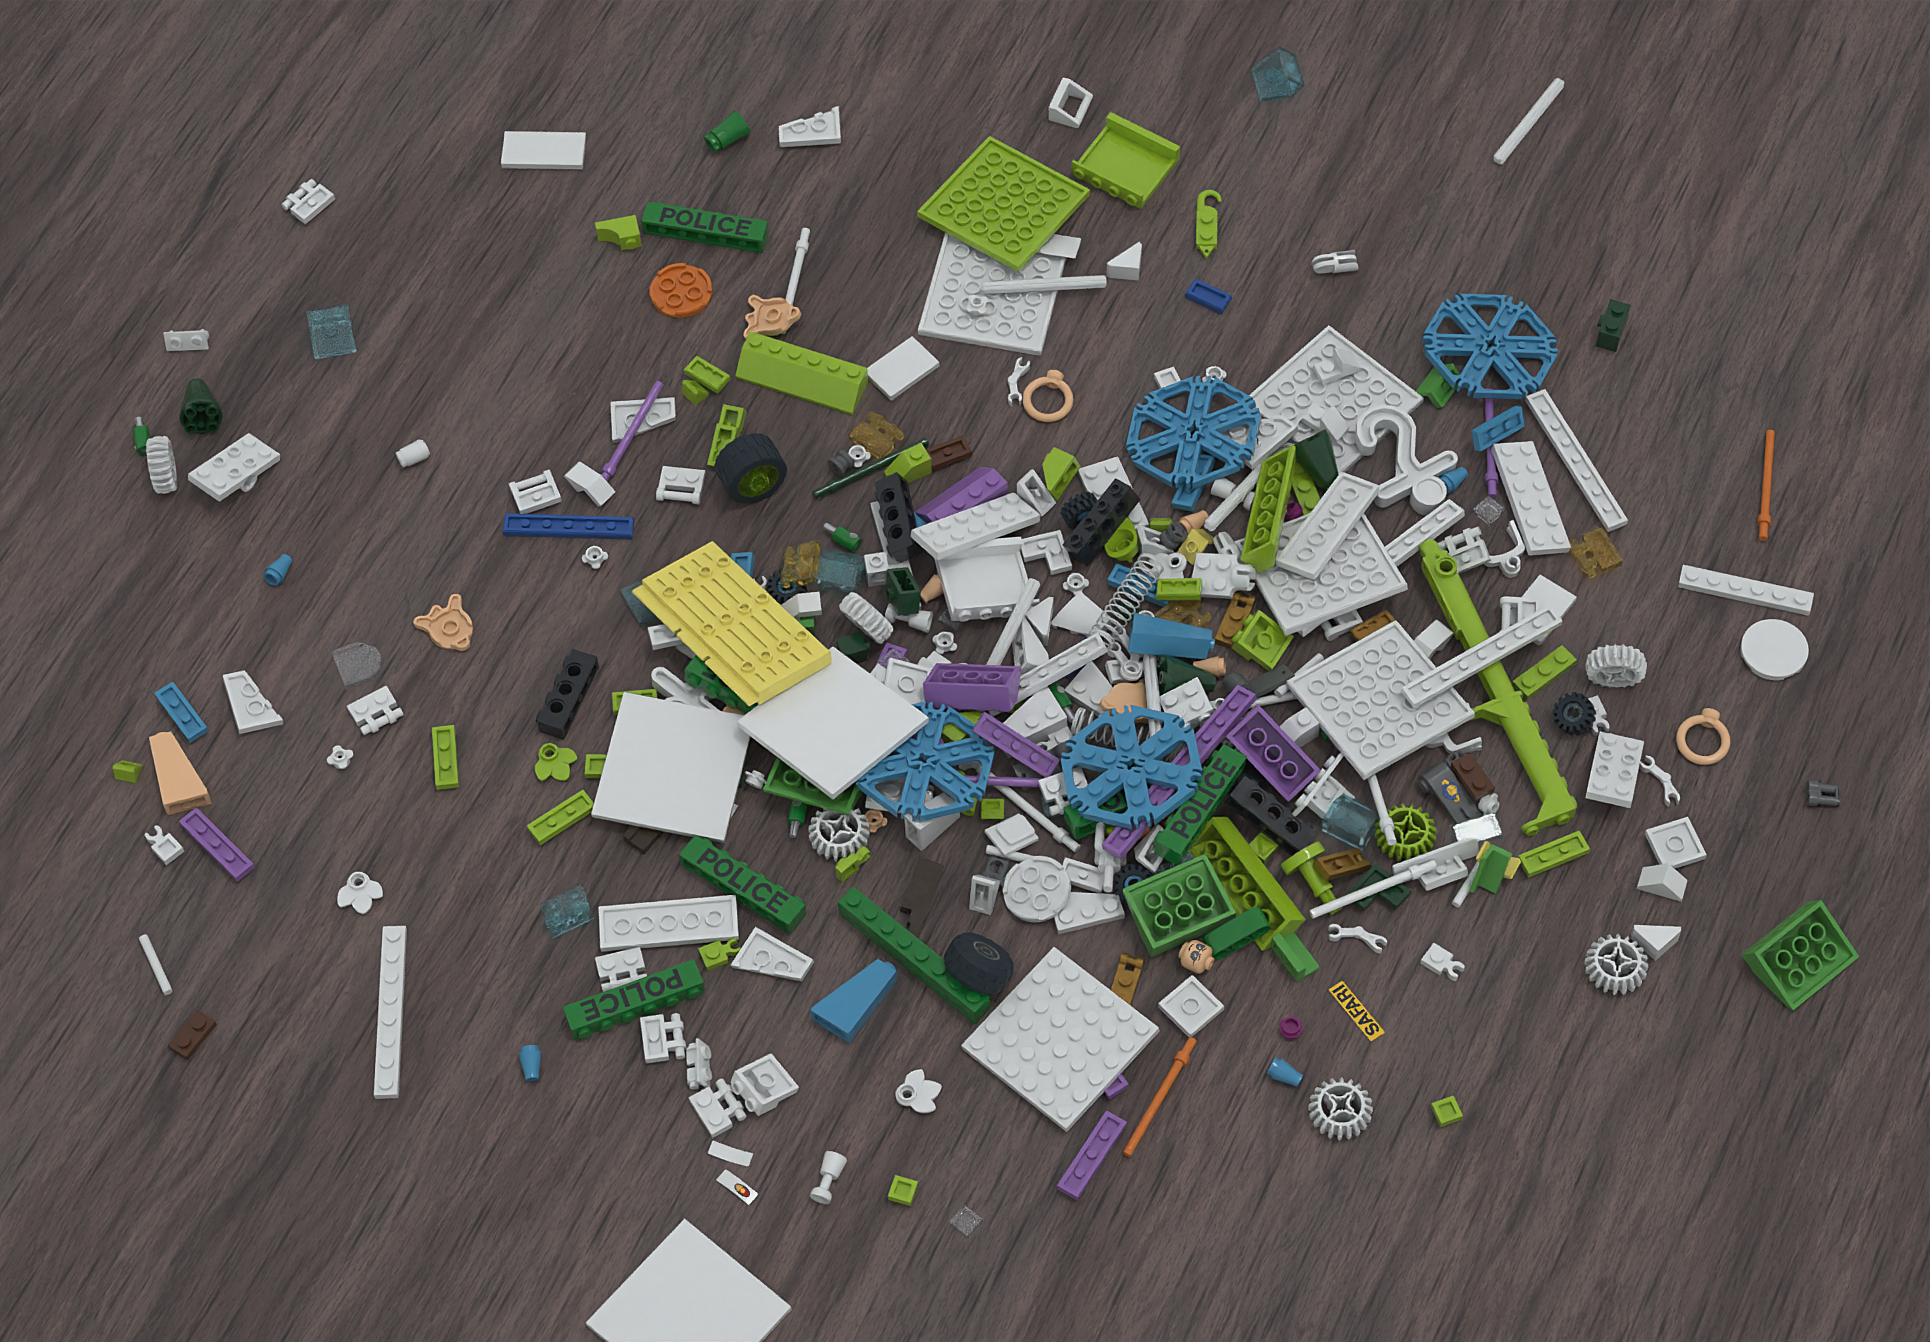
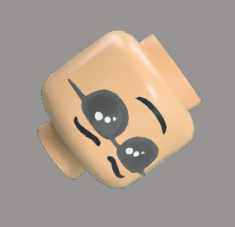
[1178,940,1215,974]

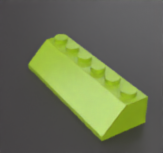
[735,331,869,415]
[1241,445,1296,573]
[1188,817,1306,951]

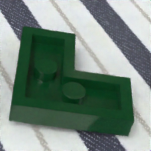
[1346,864,1411,912]

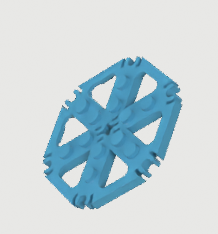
[1422,294,1558,399]
[1126,376,1261,489]
[855,701,995,822]
[1060,705,1203,830]

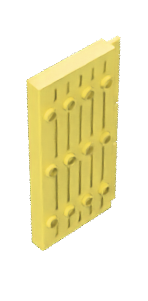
[632,541,832,706]

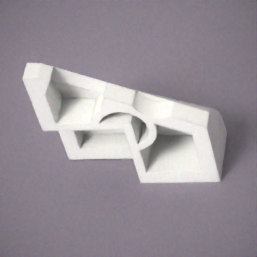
[1051,592,1111,637]

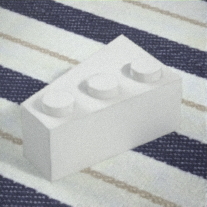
[1003,686,1067,758]

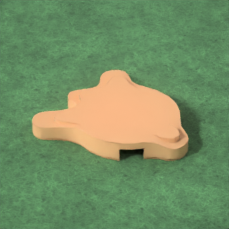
[743,295,801,339]
[413,594,473,651]
[1100,678,1149,725]

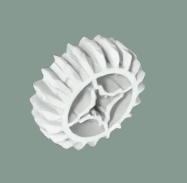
[146,436,178,494]
[839,592,893,644]
[1586,644,1647,688]
[808,808,870,862]
[1584,934,1648,995]
[1308,1077,1373,1141]

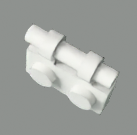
[281,179,335,224]
[1438,527,1491,574]
[347,686,404,735]
[1038,767,1088,816]
[595,947,647,992]
[640,1013,686,1063]
[689,1079,747,1138]

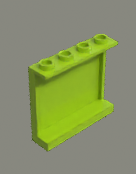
[1072,112,1180,209]

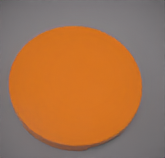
[650,263,712,318]

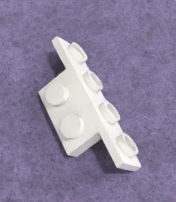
[1292,752,1346,819]
[1392,836,1479,891]

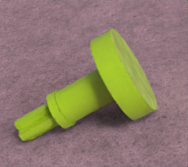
[1281,841,1342,915]

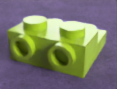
[1231,610,1294,671]

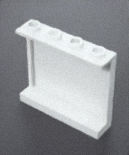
[934,537,1040,622]

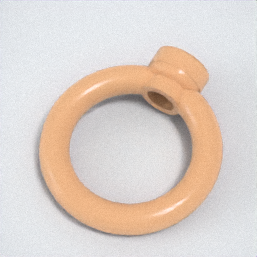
[1023,370,1073,422]
[1676,708,1730,765]

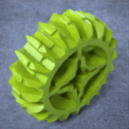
[1374,803,1436,862]

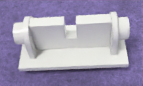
[163,329,209,351]
[686,1038,712,1090]

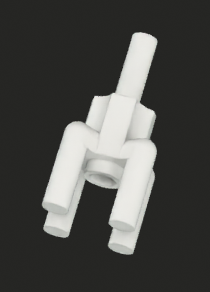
[1094,822,1127,892]

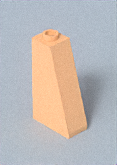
[149,731,212,815]

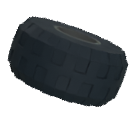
[944,932,1014,995]

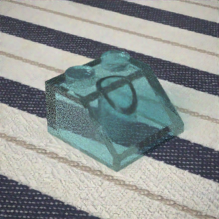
[1251,47,1305,102]
[306,304,357,359]
[812,548,865,592]
[1322,793,1379,850]

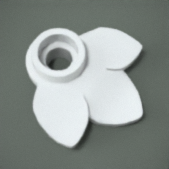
[1149,552,1187,580]
[337,872,383,914]
[896,1069,942,1113]

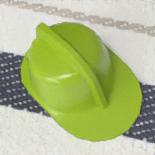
[1104,518,1139,563]

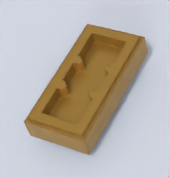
[1350,609,1395,642]

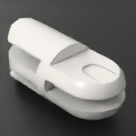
[1312,250,1359,274]
[1213,532,1246,564]

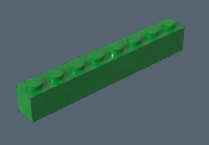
[838,887,991,1024]

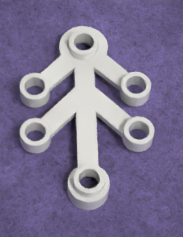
[1107,610,1159,681]

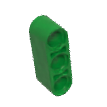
[1202,907,1271,961]

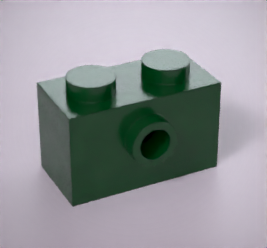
[1596,299,1631,352]
[885,567,921,616]

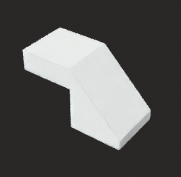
[564,462,615,506]
[781,592,822,620]
[1414,620,1454,659]

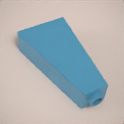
[1127,613,1215,659]
[810,959,898,1044]

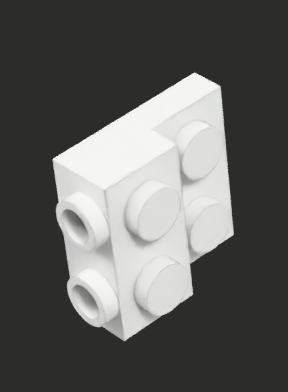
[1160,677,1215,729]
[731,1054,799,1116]

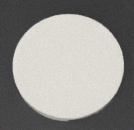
[1740,619,1809,680]
[1002,856,1071,922]

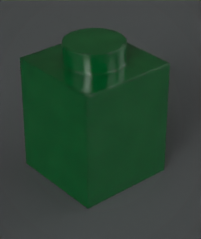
[836,631,871,664]

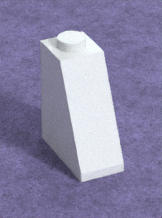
[904,792,960,851]

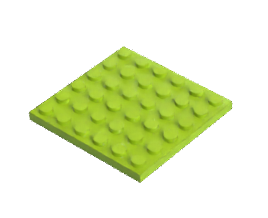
[917,136,1090,272]

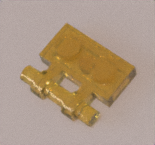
[849,411,905,459]
[1569,527,1623,578]
[780,540,821,588]
[1154,600,1212,628]

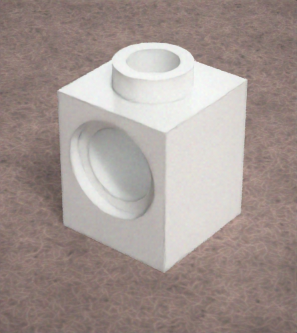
[864,552,889,587]

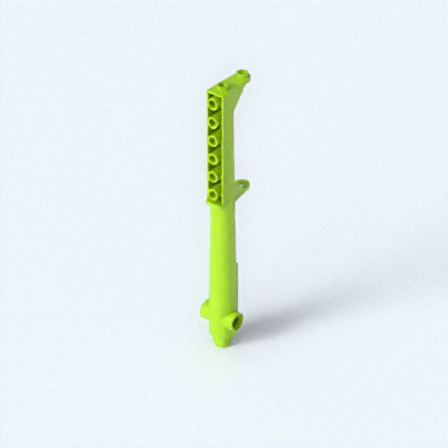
[1419,539,1577,837]

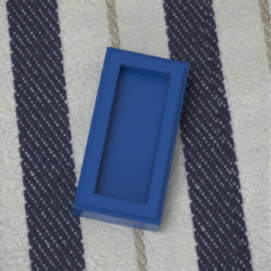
[1185,279,1232,314]

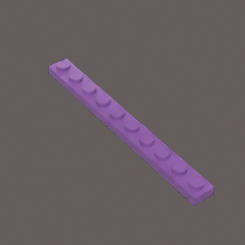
[1102,685,1257,859]

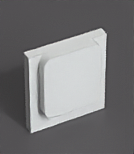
[985,814,1039,857]

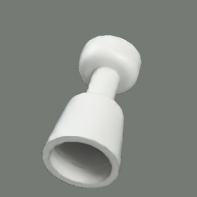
[1211,477,1255,511]
[885,603,933,633]
[810,1151,847,1204]

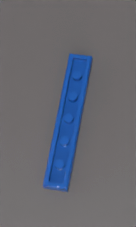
[503,513,634,539]

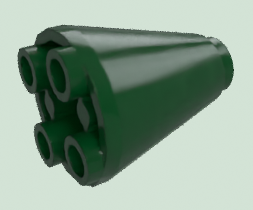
[179,378,223,434]
[1294,429,1339,492]
[1157,654,1216,696]

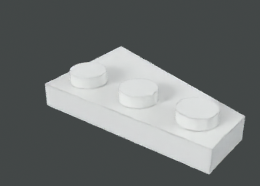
[779,106,841,147]
[611,397,676,444]
[1065,661,1113,717]
[223,670,283,734]
[1053,892,1125,935]
[731,927,814,981]

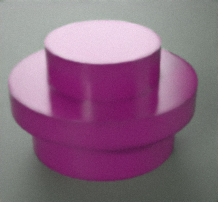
[1284,502,1303,521]
[1279,1016,1303,1039]

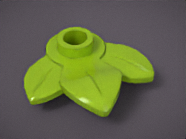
[535,743,578,781]

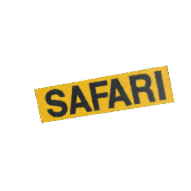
[1329,981,1385,1042]

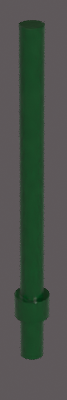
[812,438,929,499]

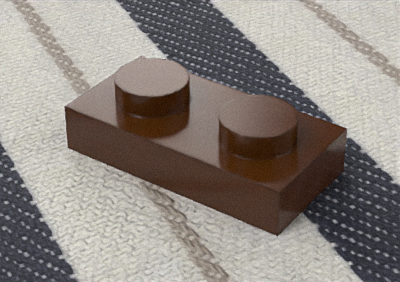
[926,435,972,471]
[1451,752,1495,801]
[168,1010,217,1060]

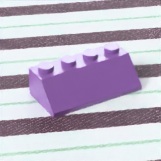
[915,466,1008,524]
[923,663,1021,712]
[1226,705,1321,802]

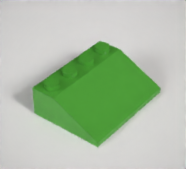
[763,757,864,815]
[1123,853,1236,958]
[1741,900,1859,1011]

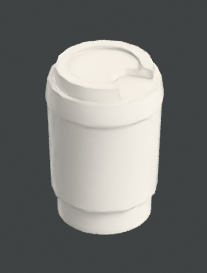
[395,439,430,468]

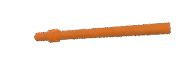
[1757,430,1775,541]
[1122,1037,1197,1157]

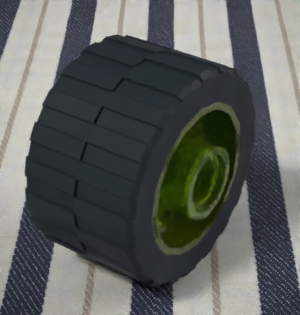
[714,433,787,504]

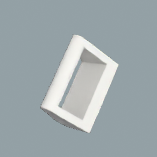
[1049,77,1093,128]

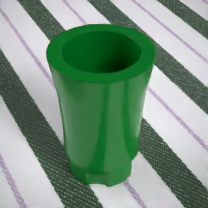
[704,110,751,153]

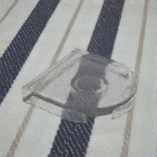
[331,642,382,690]

